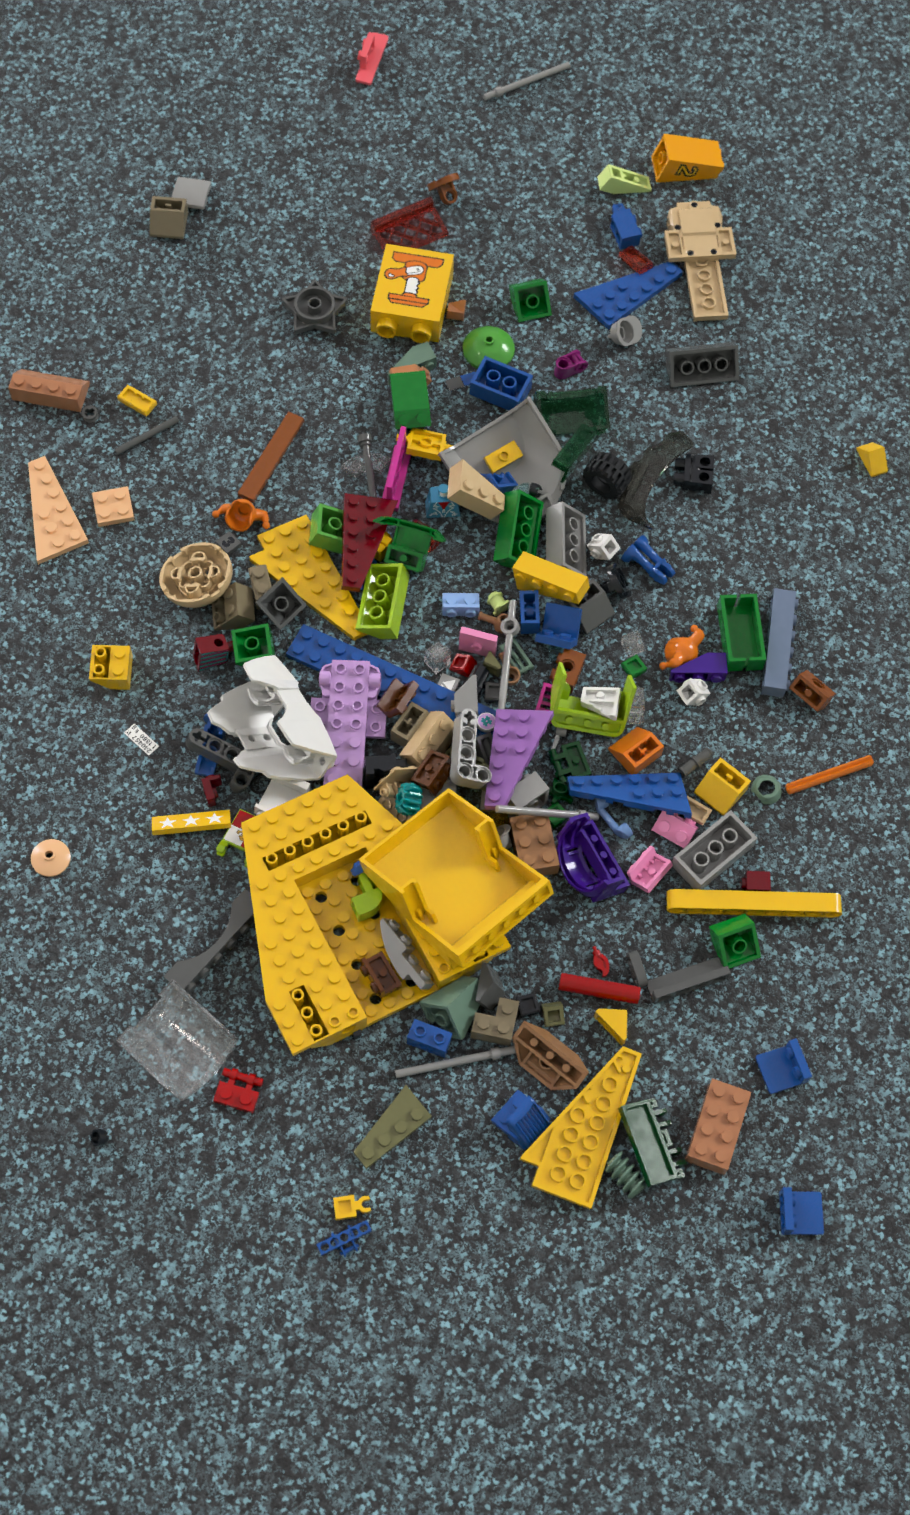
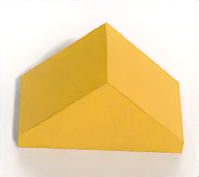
[856,442,888,478]
[594,1008,627,1046]

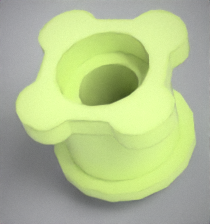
[487,591,509,616]

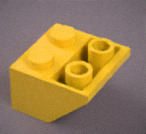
[89,645,133,690]
[694,757,751,816]

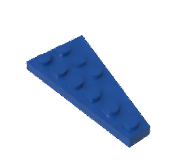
[573,262,683,330]
[566,773,692,819]

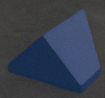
[480,472,519,493]

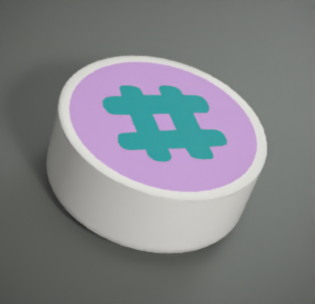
[477,713,495,733]

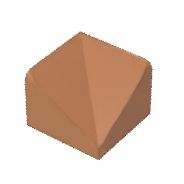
[446,300,466,321]

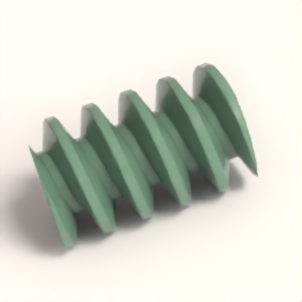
[605,1151,647,1199]

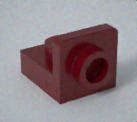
[201,774,222,807]

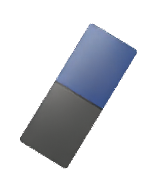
[445,372,476,391]

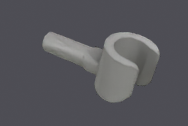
[550,727,567,749]

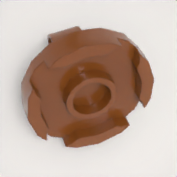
[427,172,460,205]

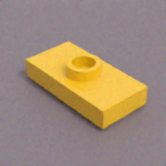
[117,385,157,417]
[483,440,523,474]

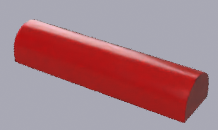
[558,973,641,1004]

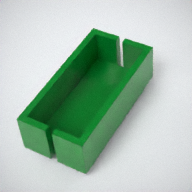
[717,594,766,672]

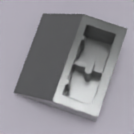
[564,579,615,635]

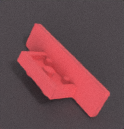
[356,32,389,85]

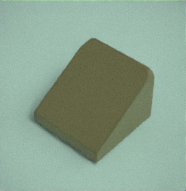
[483,651,502,677]
[541,1001,565,1027]

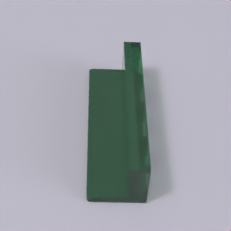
[551,423,598,483]

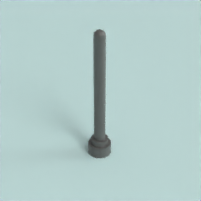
[357,433,377,497]

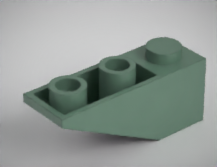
[388,341,437,385]

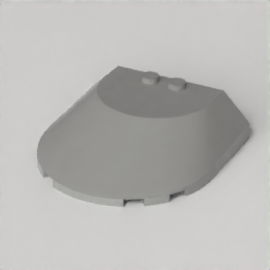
[438,396,567,523]

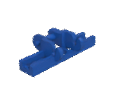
[316,1220,372,1257]

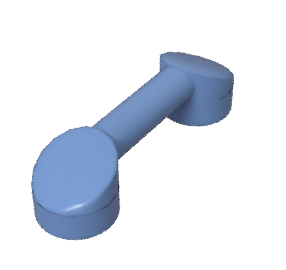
[595,798,633,839]

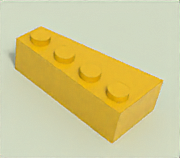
[512,551,590,604]

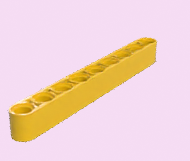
[666,889,842,918]

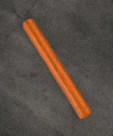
[785,755,874,794]

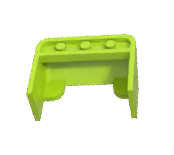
[550,662,637,737]

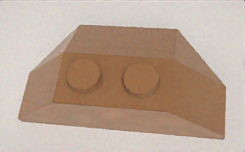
[512,1021,589,1090]

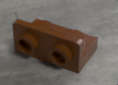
[410,749,451,797]

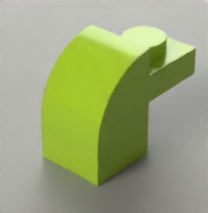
[351,873,382,922]

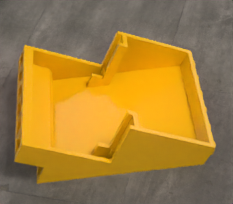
[359,788,554,969]

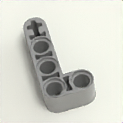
[450,709,492,789]

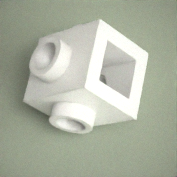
[587,533,620,560]
[676,678,711,706]

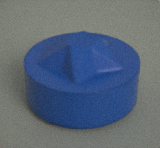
[350,861,364,877]

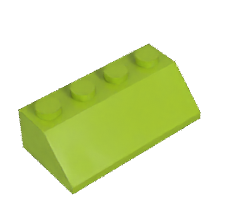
[356,563,410,639]

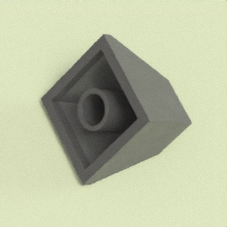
[255,577,307,630]

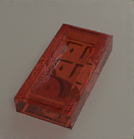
[619,246,653,275]

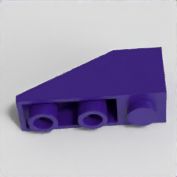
[669,653,727,683]

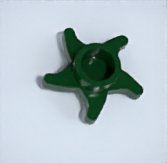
[549,778,573,805]

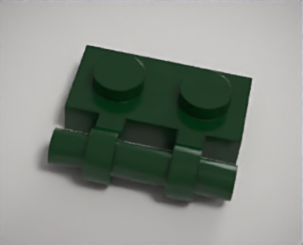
[548,740,592,784]

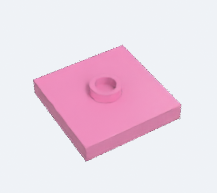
[459,627,498,657]

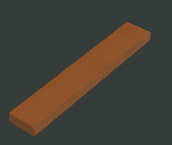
[238,411,304,503]

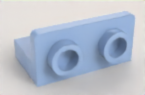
[442,593,480,618]

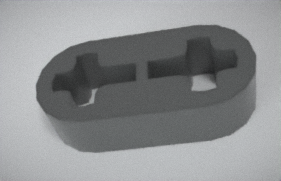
[626,950,648,988]

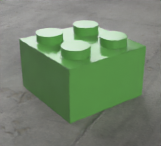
[309,503,343,554]

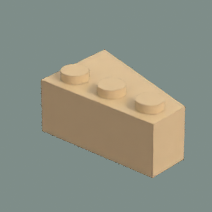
[447,459,505,520]

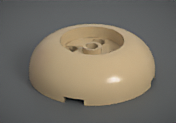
[159,542,233,608]

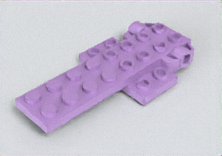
[311,660,387,788]

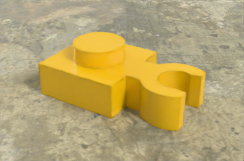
[333,1195,371,1220]

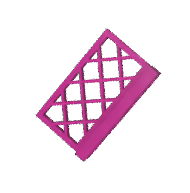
[382,426,411,512]

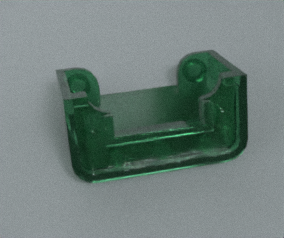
[533,386,610,435]

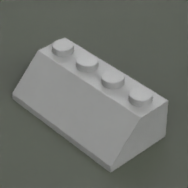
[545,501,587,576]

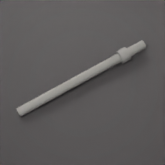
[483,62,570,101]
[495,805,599,821]
[395,1045,516,1078]

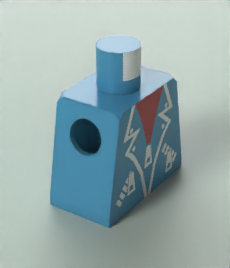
[425,484,460,518]

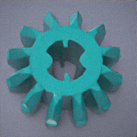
[395,782,423,816]

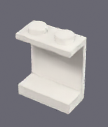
[254,779,310,816]

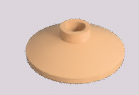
[31,839,71,877]

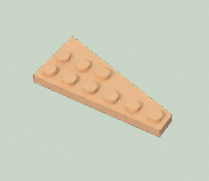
[28,456,89,565]

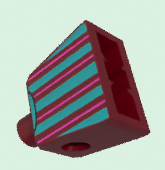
[193,634,234,672]

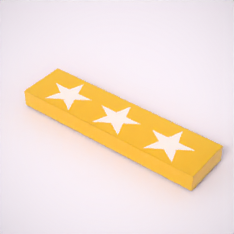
[152,810,231,835]

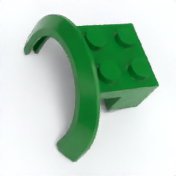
[373,516,446,572]

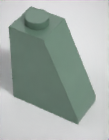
[419,976,480,1040]

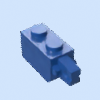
[610,203,642,250]

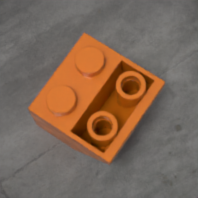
[608,727,664,774]

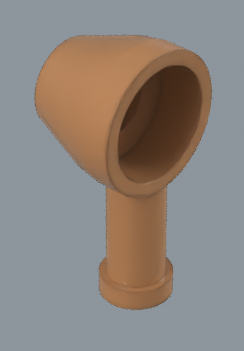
[477,611,512,634]
[498,652,520,686]

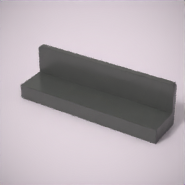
[647,957,731,1004]

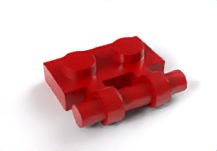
[213,1068,264,1114]

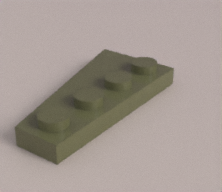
[353,1085,432,1170]

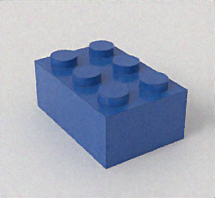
[469,356,533,410]

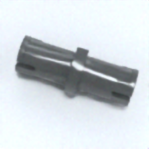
[677,747,713,778]

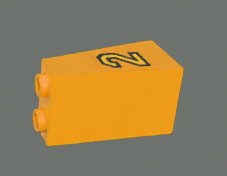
[651,134,724,183]

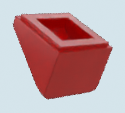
[449,653,477,677]

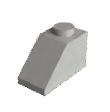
[451,675,478,717]

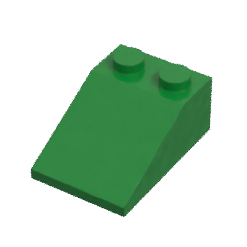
[390,370,431,429]

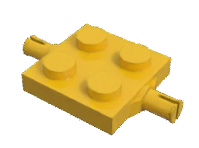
[396,428,453,461]

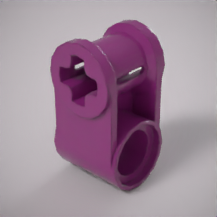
[554,350,588,380]

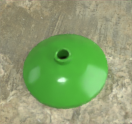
[463,326,515,369]

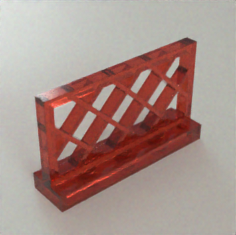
[370,196,449,251]

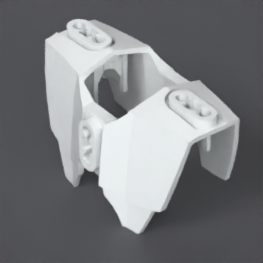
[207,655,337,781]

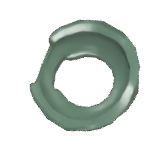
[751,775,782,804]

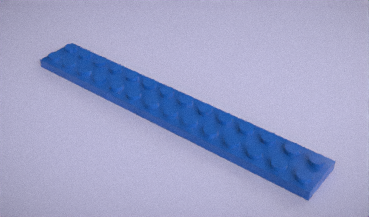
[286,624,496,738]

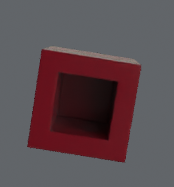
[740,871,771,891]

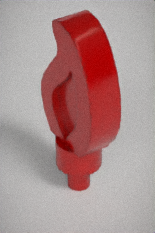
[592,946,609,978]

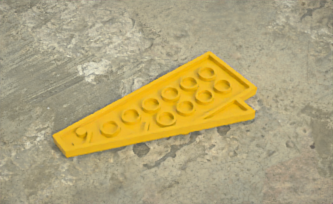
[249,515,368,641]
[520,1046,642,1210]

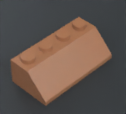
[8,369,90,412]

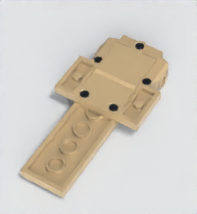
[664,200,736,321]

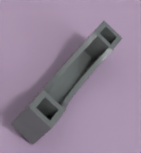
[163,889,254,998]

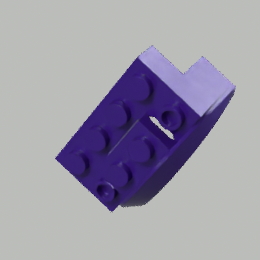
[556,812,630,903]

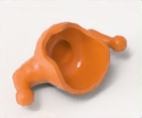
[212,499,270,532]
[659,625,705,670]

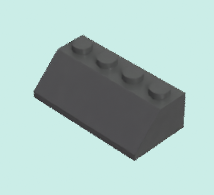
[665,342,739,387]

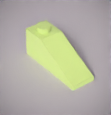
[597,164,652,194]

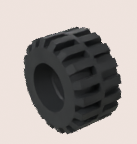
[582,452,632,499]

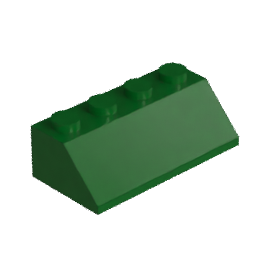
[493,489,544,568]

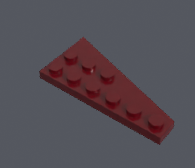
[341,493,398,592]

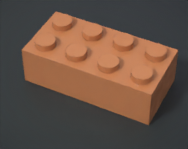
[685,1078,751,1175]

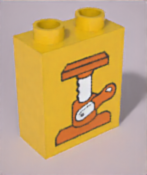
[370,244,454,344]

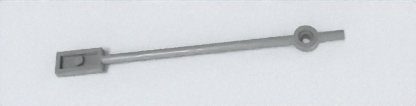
[480,600,520,812]

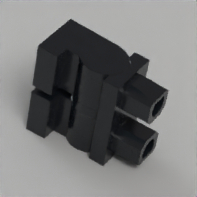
[673,453,715,494]
[364,754,408,789]

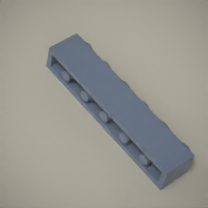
[761,588,799,698]

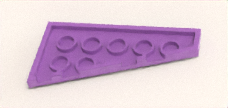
[484,709,554,810]

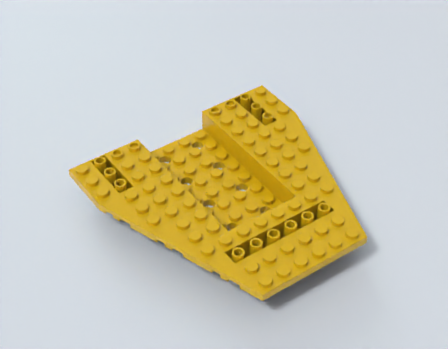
[241,774,511,1056]

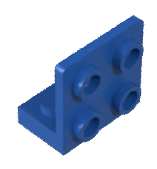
[535,602,582,649]
[755,1038,812,1094]
[779,1187,824,1235]

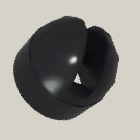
[528,483,542,498]
[90,1129,109,1146]

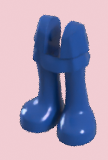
[621,535,675,585]

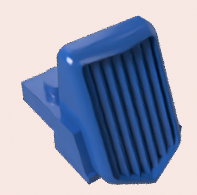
[491,1090,551,1150]

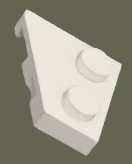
[580,687,621,721]

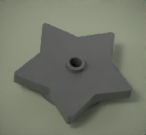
[282,279,348,334]

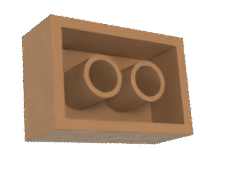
[508,815,560,876]

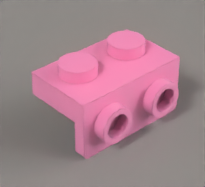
[652,811,699,848]
[627,845,673,893]

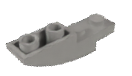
[380,918,434,989]

